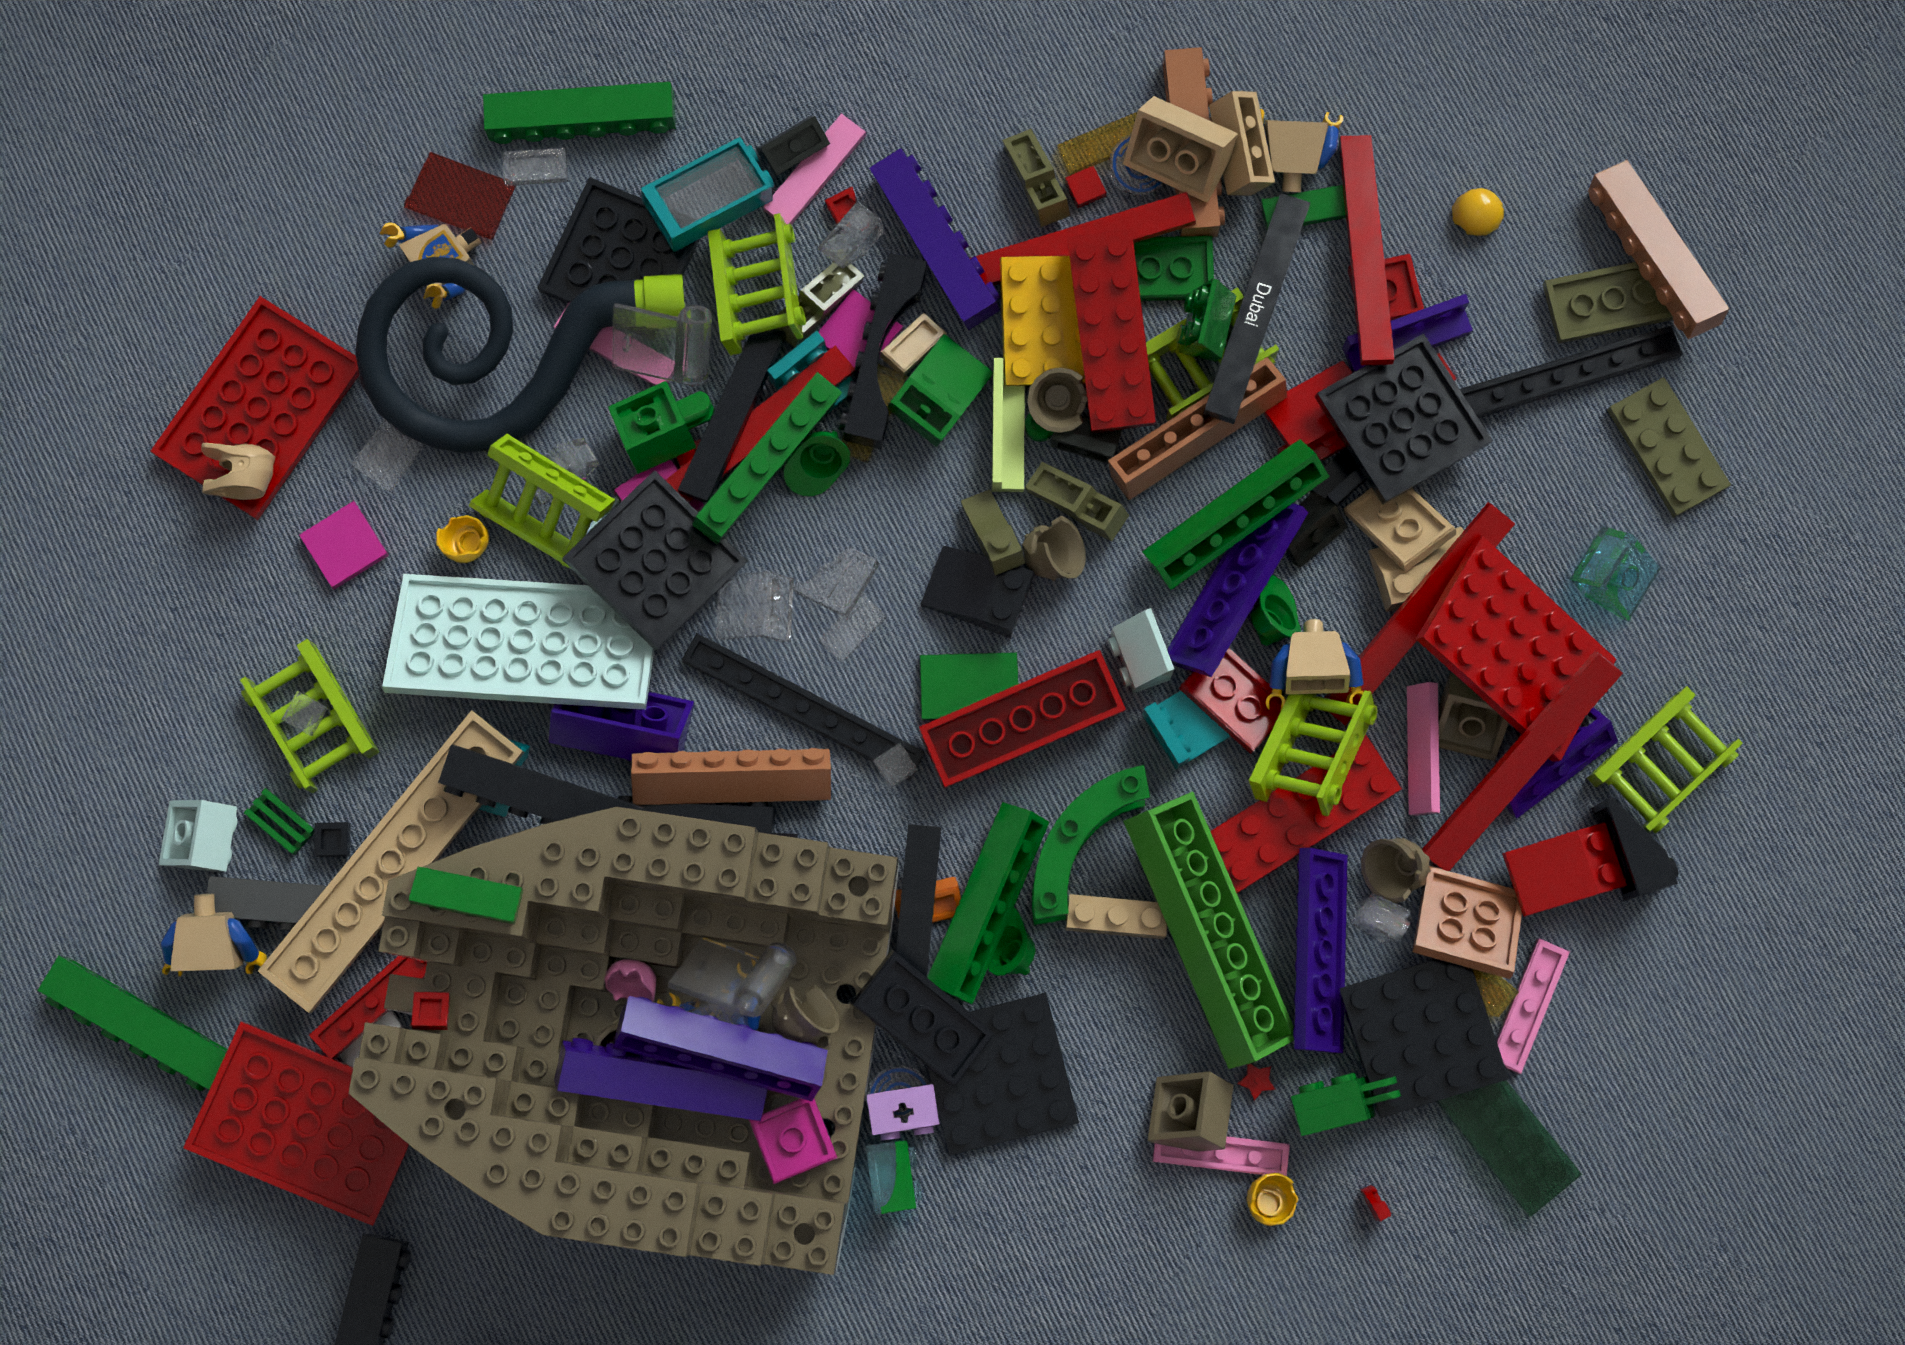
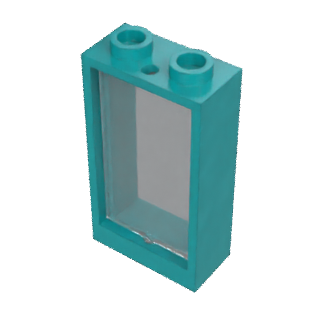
[641,137,775,252]

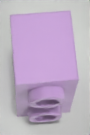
[867,1084,940,1141]

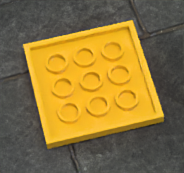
[1000,256,1085,386]

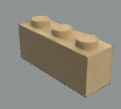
[1209,91,1275,196]
[1065,894,1167,939]

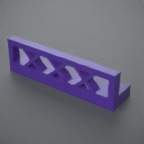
[1342,294,1473,373]
[1506,707,1618,819]

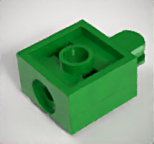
[608,381,715,474]
[1291,1072,1401,1136]

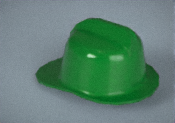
[784,430,850,496]
[1250,575,1301,646]
[988,907,1036,976]

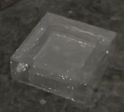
[281,691,329,736]
[873,743,918,789]

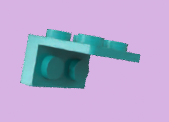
[767,331,853,416]
[1142,691,1230,770]

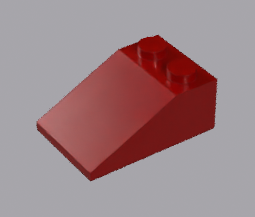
[1502,822,1627,917]

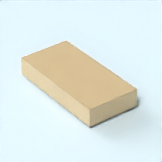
[880,313,947,377]

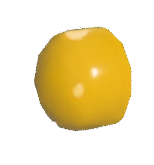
[1452,188,1504,236]
[436,515,489,563]
[1247,1172,1299,1226]

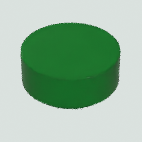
[1025,413,1054,442]

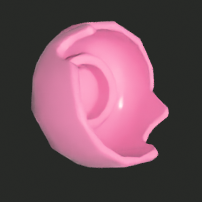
[604,959,656,1002]

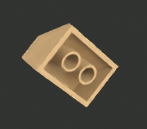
[1123,96,1238,202]
[1368,527,1464,612]

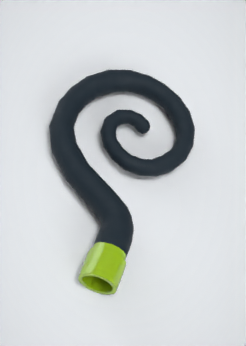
[355,257,686,453]

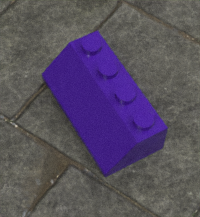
[549,692,694,761]

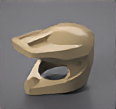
[201,443,275,500]

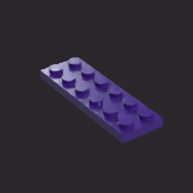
[1167,503,1309,677]
[1293,847,1348,1053]

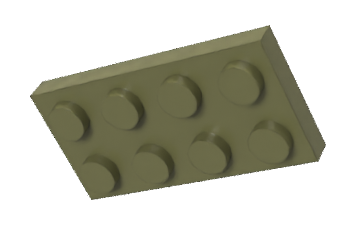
[1542,262,1673,344]
[1607,377,1731,518]

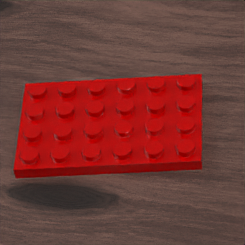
[150,296,359,521]
[1416,536,1616,762]
[183,1021,409,1226]

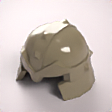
[1027,367,1087,433]
[1022,516,1086,581]
[1361,838,1431,904]
[771,984,840,1044]

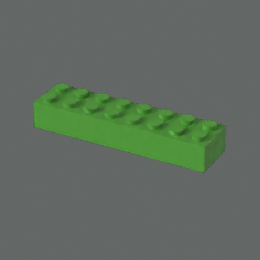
[1123,791,1294,1069]

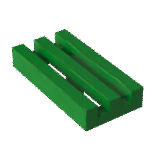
[244,788,315,855]

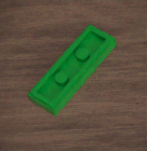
[1261,185,1346,231]
[409,866,524,925]

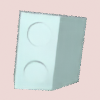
[1108,608,1174,693]
[159,800,237,872]

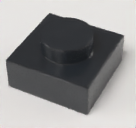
[314,822,351,857]

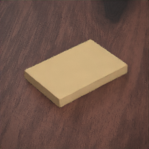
[1343,488,1456,572]

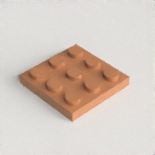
[1412,866,1522,979]

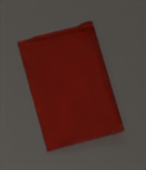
[404,152,517,240]

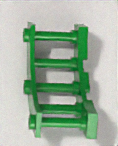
[1032,765,1150,926]

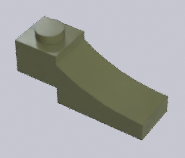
[1002,129,1070,227]
[777,255,865,348]
[1025,462,1129,541]
[961,489,1025,575]

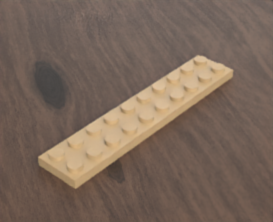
[258,710,525,1013]

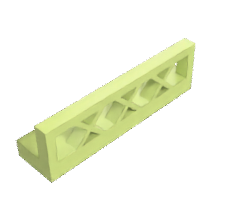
[992,358,1025,492]

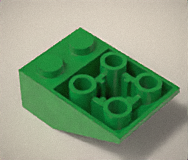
[1176,279,1236,362]
[887,334,993,447]

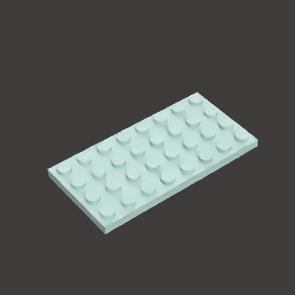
[382,574,654,710]

